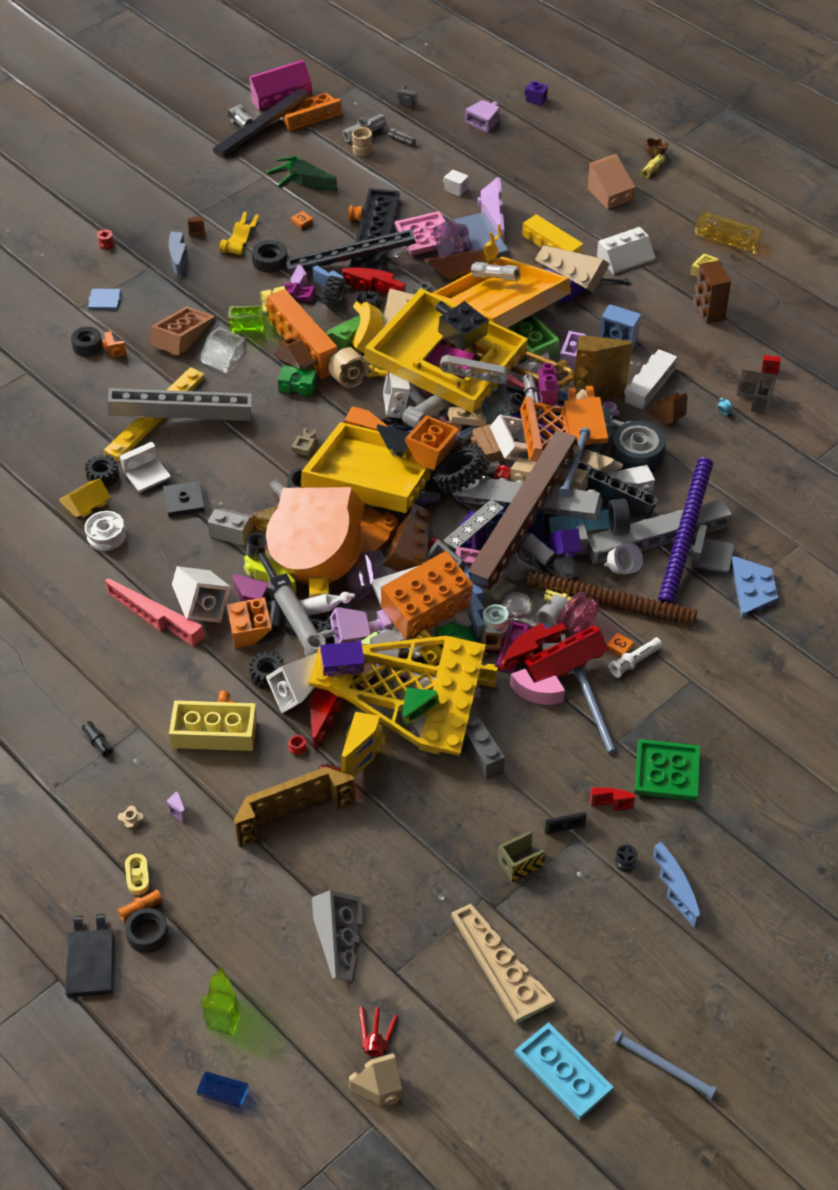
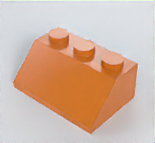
[405,415,459,470]

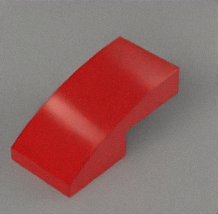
[589,787,635,811]

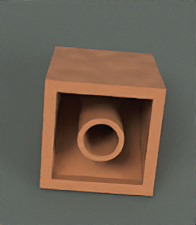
[587,154,635,209]

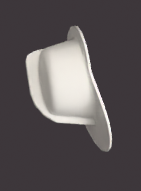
[604,543,643,575]

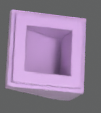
[291,265,307,287]
[167,792,187,823]

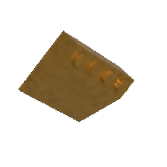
[574,335,632,401]

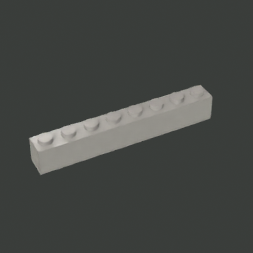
[108,388,251,421]
[453,476,603,521]
[587,499,732,565]

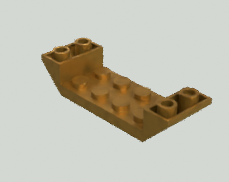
[234,767,356,847]

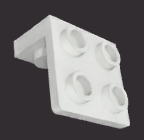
[120,442,171,493]

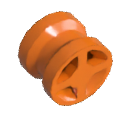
[348,205,363,222]

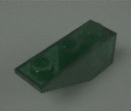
[290,159,337,191]

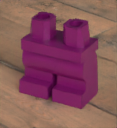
[538,363,559,412]

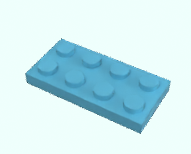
[515,1022,614,1121]

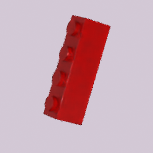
[524,625,609,683]

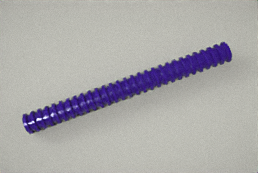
[658,457,714,604]

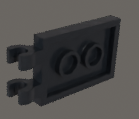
[66,914,113,997]

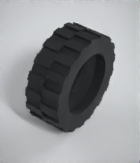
[251,240,288,273]

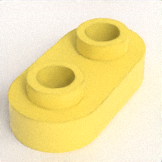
[125,854,150,895]

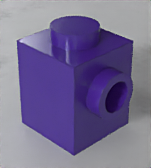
[524,81,548,106]

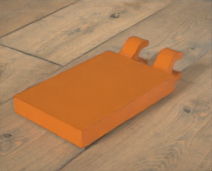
[564,386,608,445]

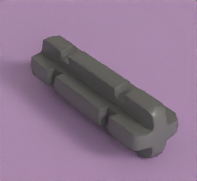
[388,128,416,146]

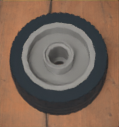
[611,421,666,473]

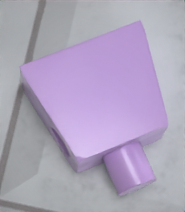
[465,100,500,133]
[330,607,378,644]

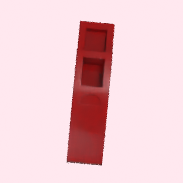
[342,268,406,294]
[499,623,567,671]

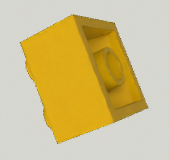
[59,478,111,517]

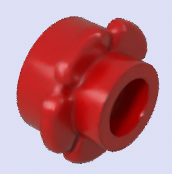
[288,735,308,754]

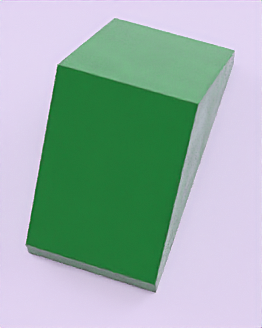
[402,688,440,726]

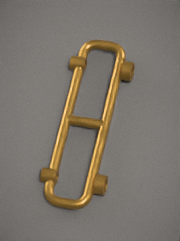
[463,347,575,388]

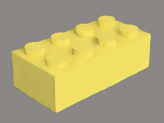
[169,701,257,751]

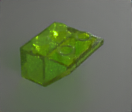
[228,305,264,333]
[200,967,240,1035]

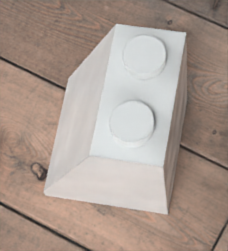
[172,566,231,623]
[266,653,317,713]

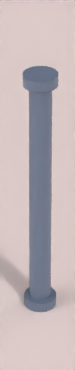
[559,427,591,497]
[613,1030,718,1100]

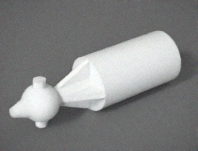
[300,592,355,616]

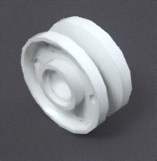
[85,511,126,551]

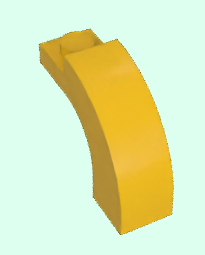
[350,301,383,353]

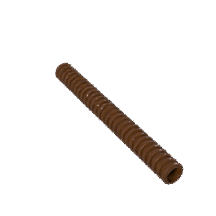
[526,570,698,626]

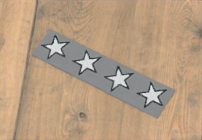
[443,499,504,549]

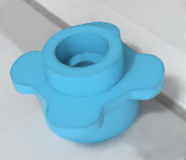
[717,398,734,416]

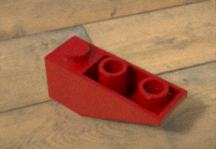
[310,688,342,749]

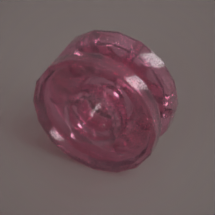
[559,592,599,635]

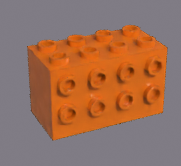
[381,550,473,640]

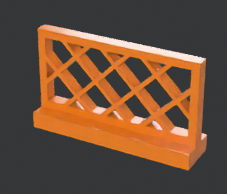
[280,92,343,131]
[520,396,573,462]

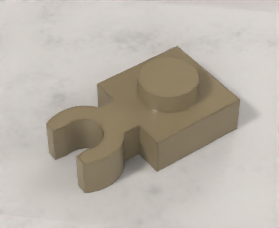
[292,427,316,456]

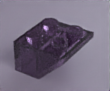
[433,221,473,257]

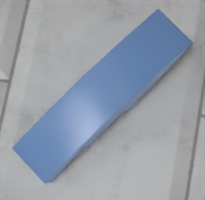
[464,565,485,639]
[653,842,700,928]

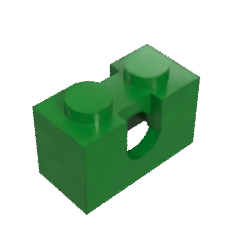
[278,365,317,397]

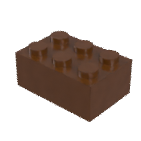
[693,260,731,324]

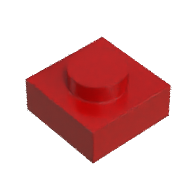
[761,355,781,374]

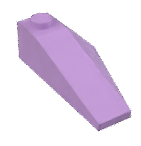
[478,177,504,242]

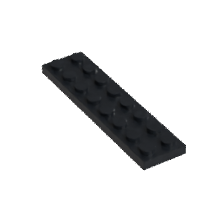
[349,188,400,271]

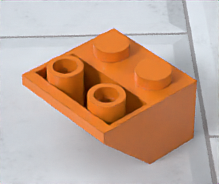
[226,597,272,648]

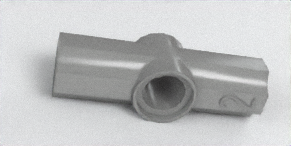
[342,114,387,143]

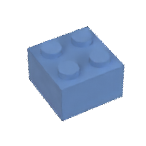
[600,304,641,350]

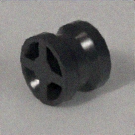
[615,845,638,872]

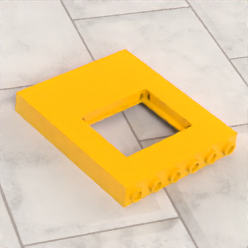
[364,288,528,413]

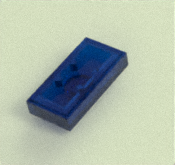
[196,1071,249,1108]

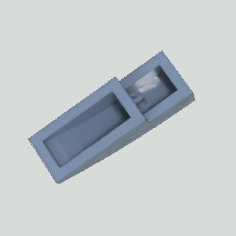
[169,232,188,277]

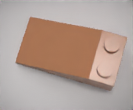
[150,306,215,355]

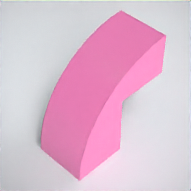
[510,669,565,705]

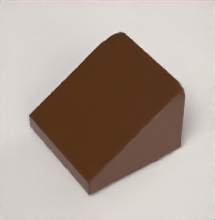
[482,632,502,651]

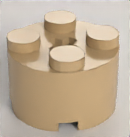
[329,347,369,388]

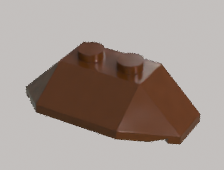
[424,249,487,280]

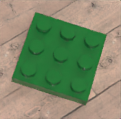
[634,739,700,801]

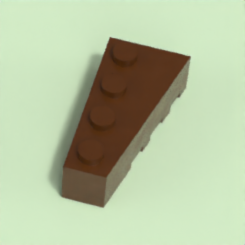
[383,504,430,572]

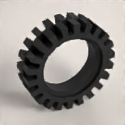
[432,445,490,494]

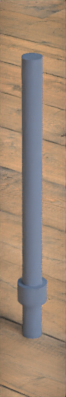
[573,666,616,754]

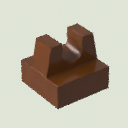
[188,216,205,236]

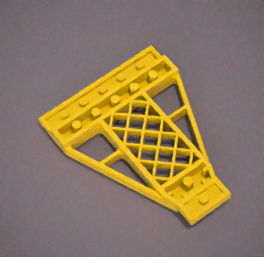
[309,636,485,756]

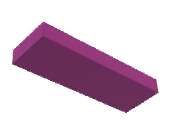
[496,621,529,673]

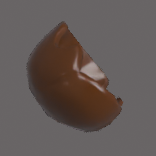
[643,138,668,157]

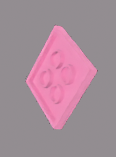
[395,211,456,256]

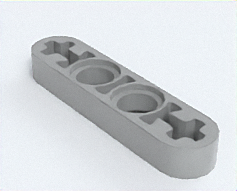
[439,355,509,384]

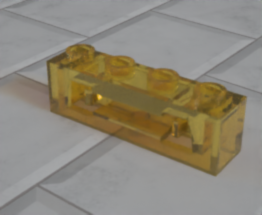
[695,211,763,253]

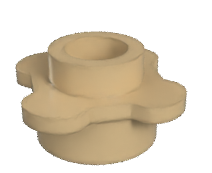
[118,806,143,828]

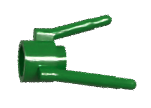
[267,155,302,187]

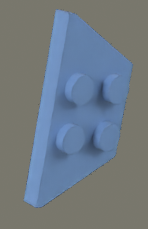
[731,556,778,617]

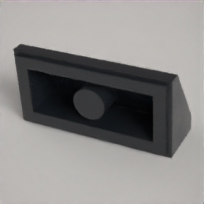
[541,812,587,834]

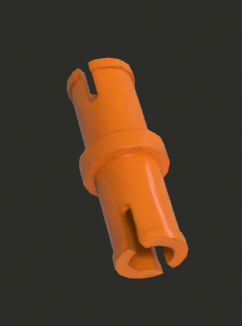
[117,890,163,922]

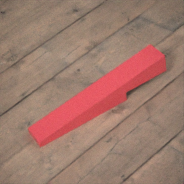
[105,578,204,647]

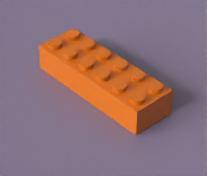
[266,289,337,379]

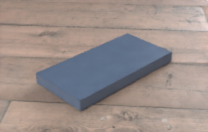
[454,212,508,257]

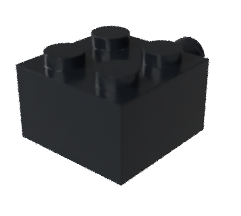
[435,301,489,351]

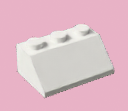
[597,227,655,275]

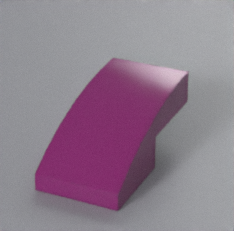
[283,282,317,302]

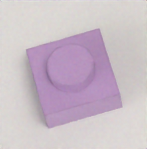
[375,610,392,631]

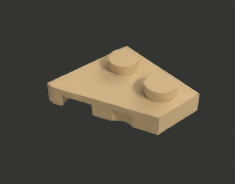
[448,406,487,427]

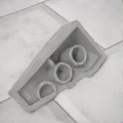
[312,890,363,981]

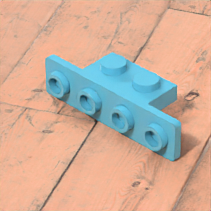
[549,509,610,533]

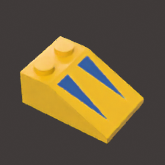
[341,712,383,777]

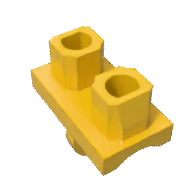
[412,628,443,666]
[476,664,498,688]

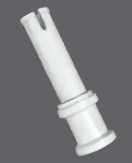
[609,638,663,678]

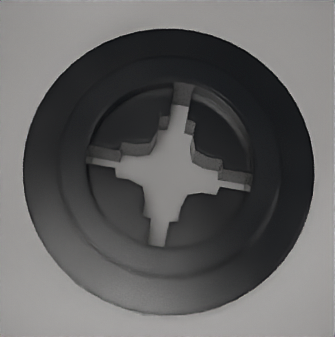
[357,290,383,308]

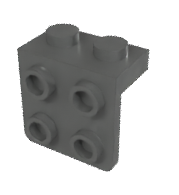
[689,525,734,573]

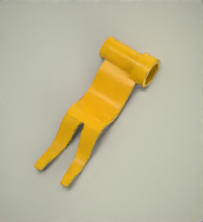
[219,212,259,256]
[483,224,502,264]

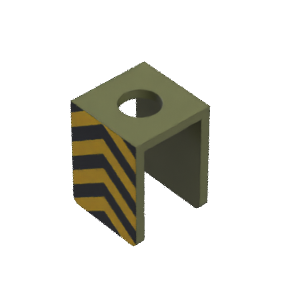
[498,831,545,881]

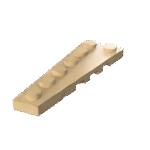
[451,904,555,1024]

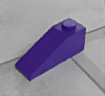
[543,528,581,558]

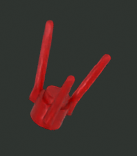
[359,1006,398,1057]

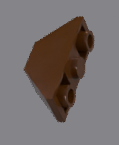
[275,336,315,369]
[647,392,688,425]

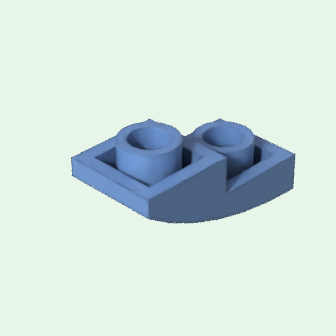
[313,265,345,291]

